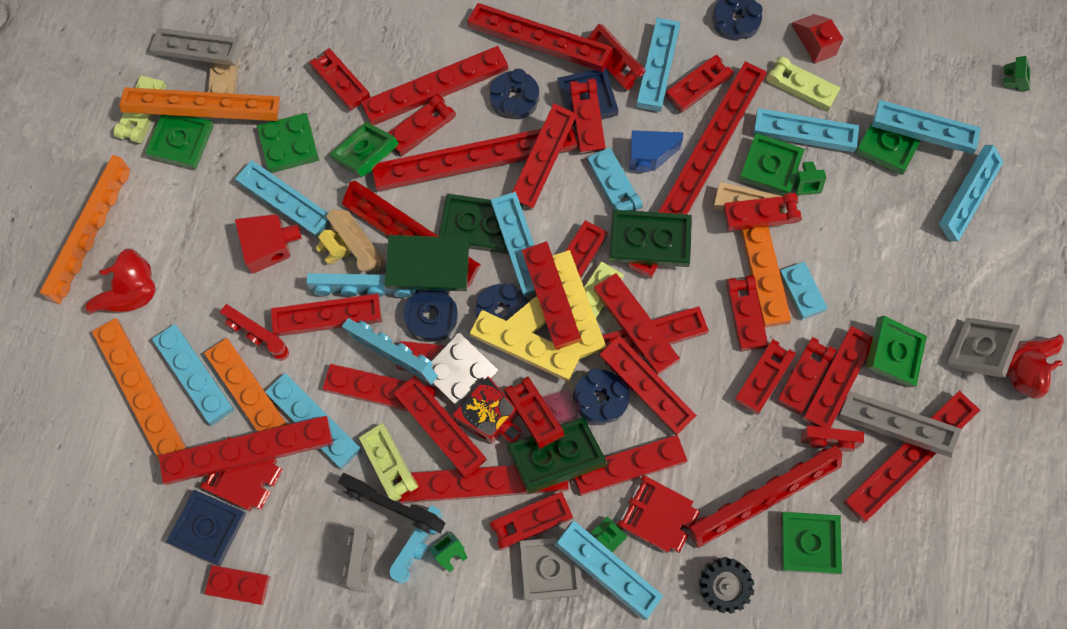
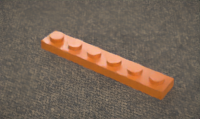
[119,87,281,121]
[39,155,130,305]
[92,318,187,462]

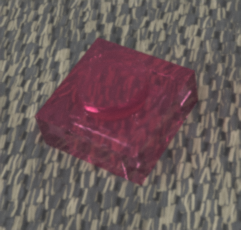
[543,390,577,423]

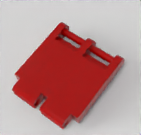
[200,436,283,511]
[617,475,700,553]

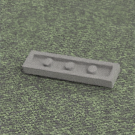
[149,28,244,66]
[840,391,961,458]

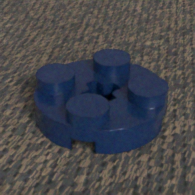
[712,0,763,41]
[490,69,539,120]
[475,283,528,321]
[404,290,458,342]
[573,368,629,425]

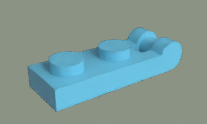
[587,148,643,211]
[390,505,443,584]

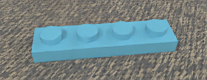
[636,17,681,112]
[872,100,981,154]
[753,108,859,152]
[939,145,1004,242]
[235,160,330,238]
[491,192,536,297]
[307,273,417,298]
[342,318,438,385]
[152,324,235,426]
[265,373,361,470]
[554,520,663,620]

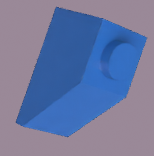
[629,130,683,173]

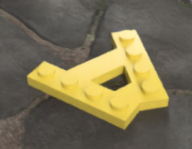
[470,250,606,382]

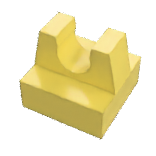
[316,230,351,264]

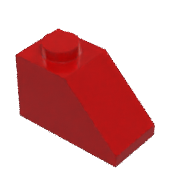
[792,14,844,64]

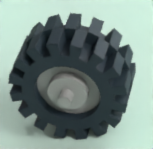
[699,557,755,614]

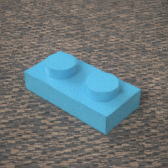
[780,261,828,320]

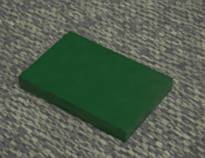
[438,193,524,254]
[609,209,692,267]
[385,235,470,291]
[507,418,607,495]

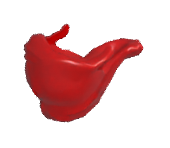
[85,248,156,315]
[1006,334,1064,400]

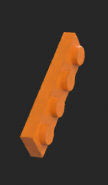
[740,226,791,328]
[204,338,288,432]

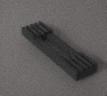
[338,472,446,534]

